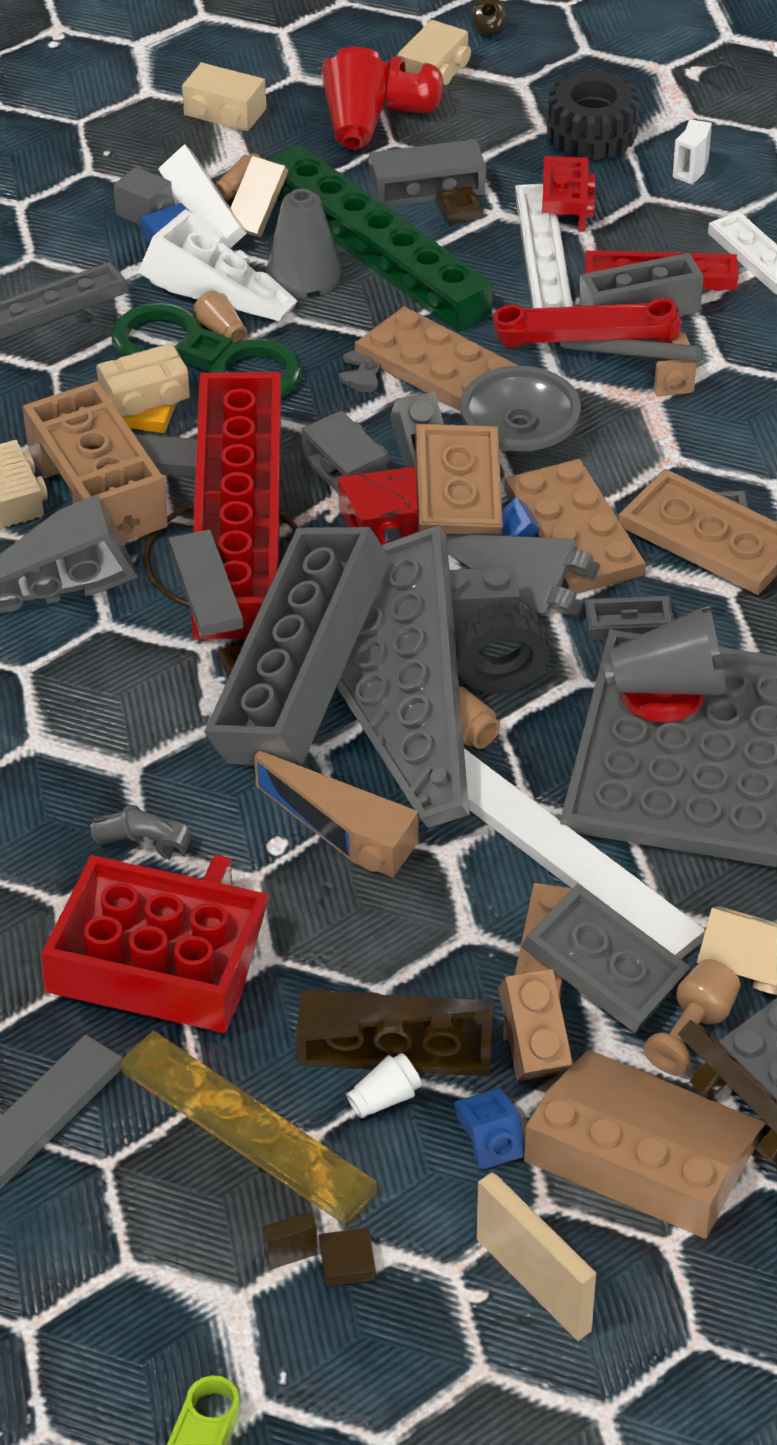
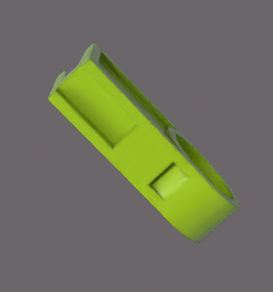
[167,1375,240,1445]

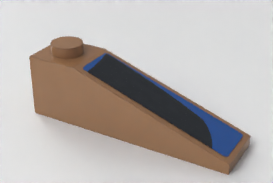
[254,750,419,878]

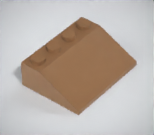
[524,1049,766,1239]

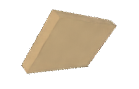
[477,1172,596,1341]

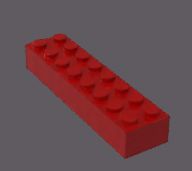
[191,372,282,639]

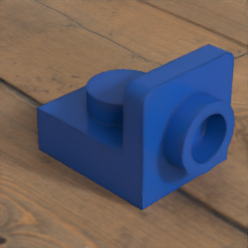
[454,1088,525,1169]

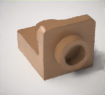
[654,332,697,397]

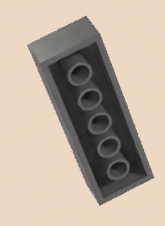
[204,527,390,766]

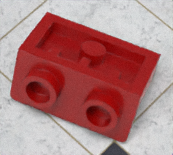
[542,156,595,231]

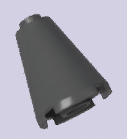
[266,189,342,299]
[603,607,728,695]

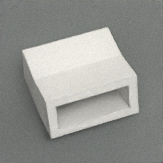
[673,119,712,185]

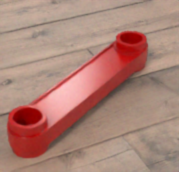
[494,298,682,348]

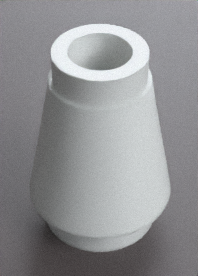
[346,1053,422,1119]

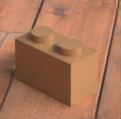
[498,969,573,1082]

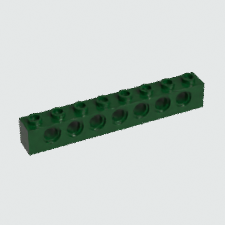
[267,144,493,333]

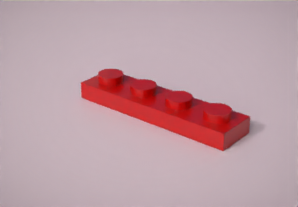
[585,250,738,291]

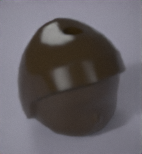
[471,0,507,36]

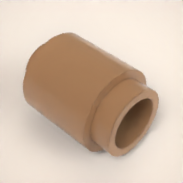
[459,687,500,749]

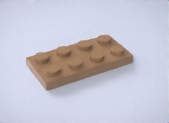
[355,306,518,411]
[504,458,646,594]
[619,469,777,595]

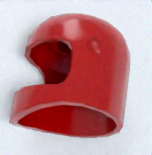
[387,56,444,114]

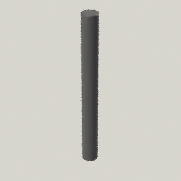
[560,339,703,362]

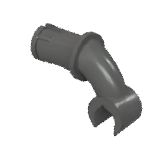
[90,805,192,860]

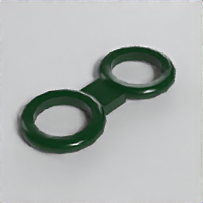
[112,303,302,399]

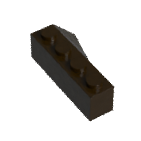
[296,990,494,1077]

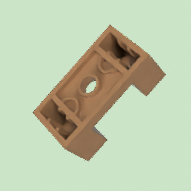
[23,381,168,542]

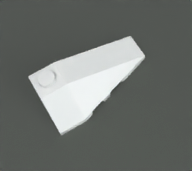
[138,209,297,321]

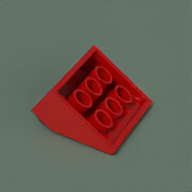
[41,855,269,1033]

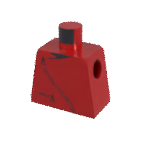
[338,467,418,545]

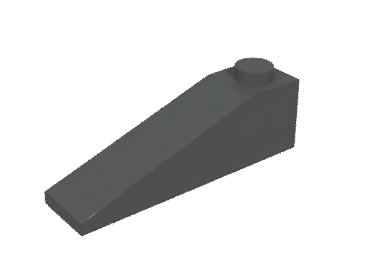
[0,494,137,613]

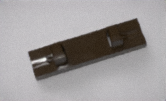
[678,1020,777,1166]

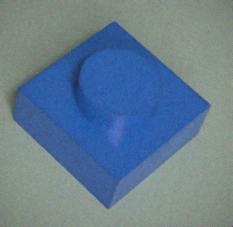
[494,497,541,537]

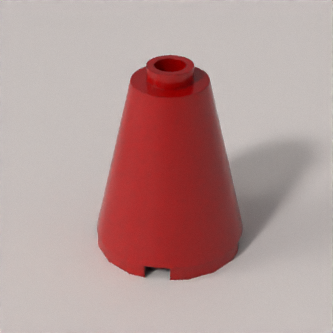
[321,47,390,150]

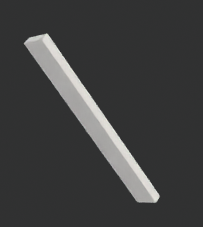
[464,749,706,959]

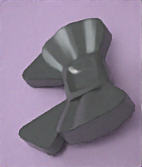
[339,350,380,392]

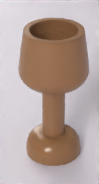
[643,959,741,1075]

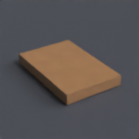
[415,424,503,535]

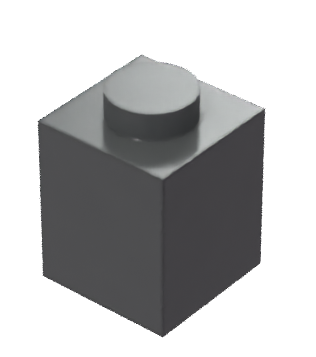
[113,166,174,225]

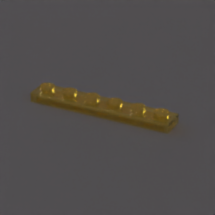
[121,1030,377,1225]

